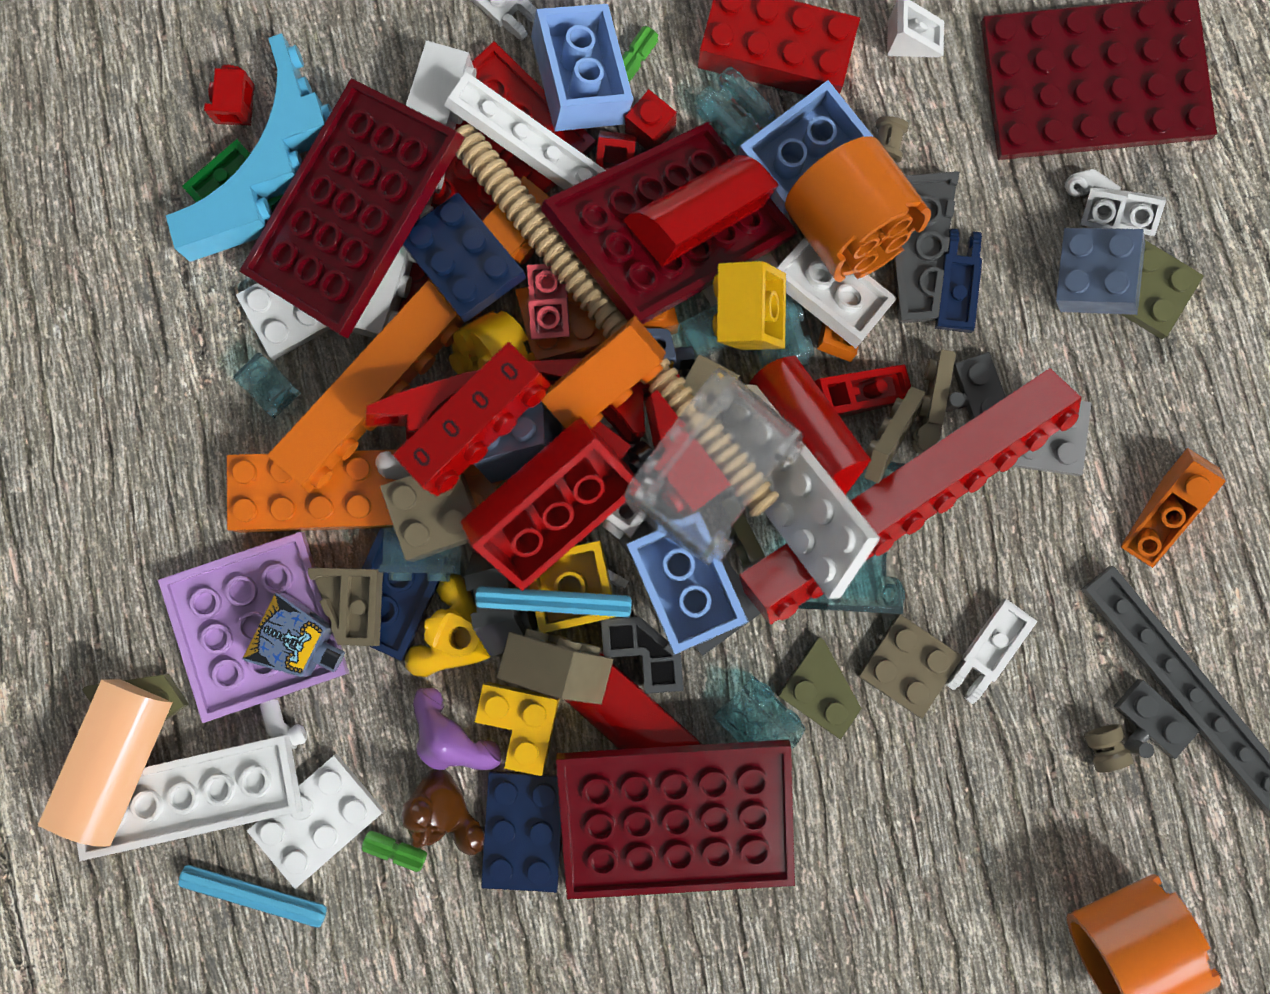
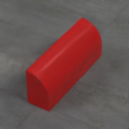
[623,155,779,267]
[749,356,871,495]
[565,652,703,749]

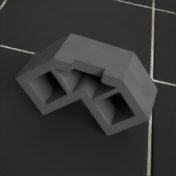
[464,551,538,656]
[601,616,684,694]

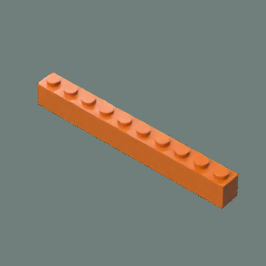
[267,176,550,493]

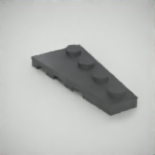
[892,171,960,324]

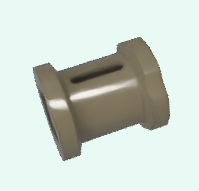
[876,116,909,163]

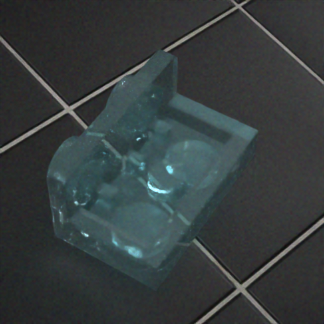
[714,676,806,750]

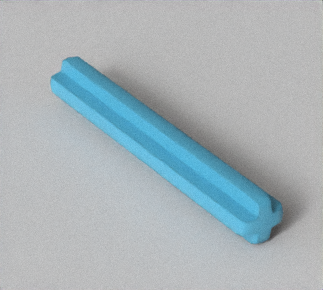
[475,586,632,617]
[178,865,327,928]

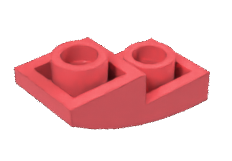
[527,264,570,340]

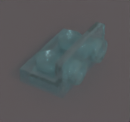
[379,527,461,582]

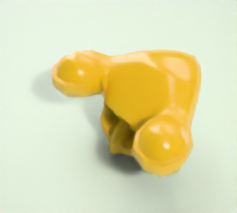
[404,574,491,677]

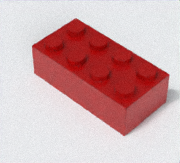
[698,0,861,96]
[460,416,642,591]

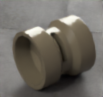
[1084,724,1134,773]

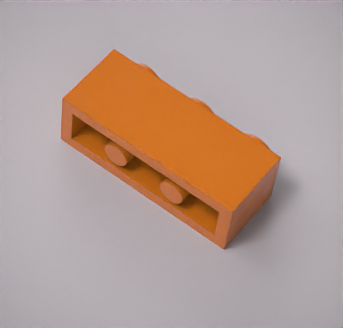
[542,316,666,428]

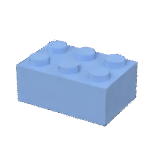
[531,4,633,132]
[738,80,873,214]
[627,512,748,654]

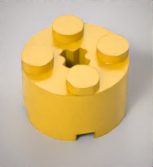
[449,310,535,374]

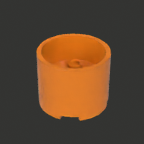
[785,136,931,282]
[1067,874,1221,994]

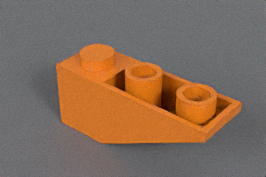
[1121,448,1226,568]

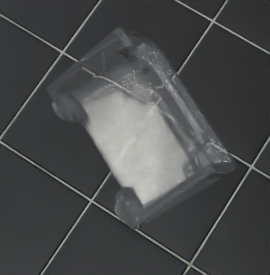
[625,367,805,566]

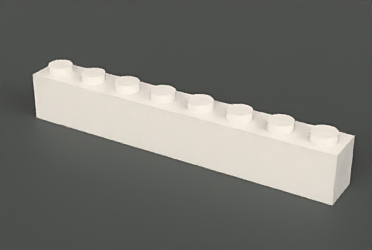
[352,41,476,338]

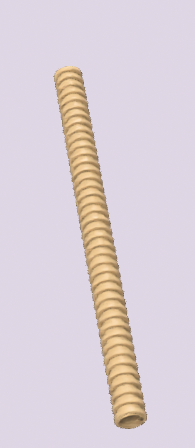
[456,124,779,517]

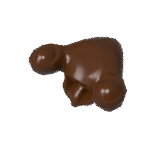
[400,769,485,856]

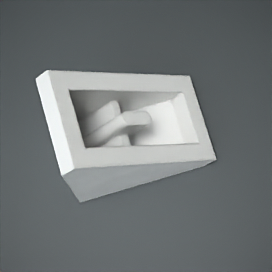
[887,0,944,57]

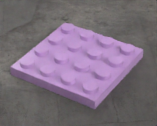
[158,532,349,723]

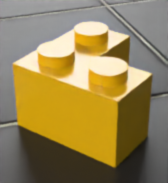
[475,682,560,776]

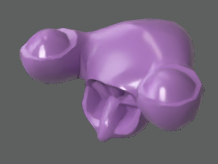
[413,688,501,770]

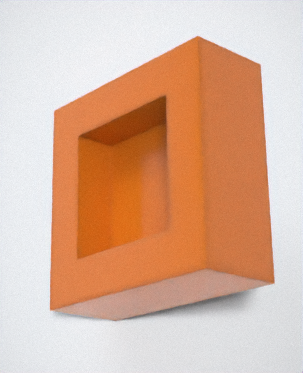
[817,322,858,362]

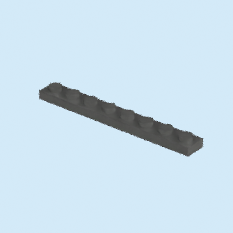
[1080,566,1270,818]

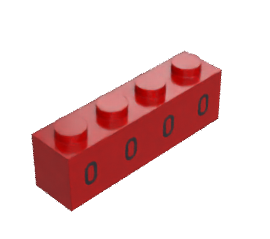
[393,341,552,497]

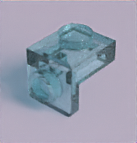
[233,353,301,419]

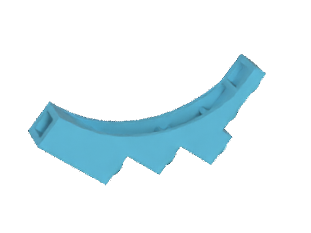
[166,33,332,262]

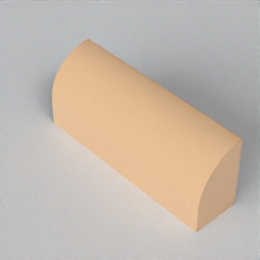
[37,679,173,847]

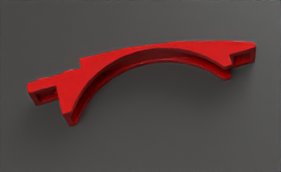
[366,359,680,444]

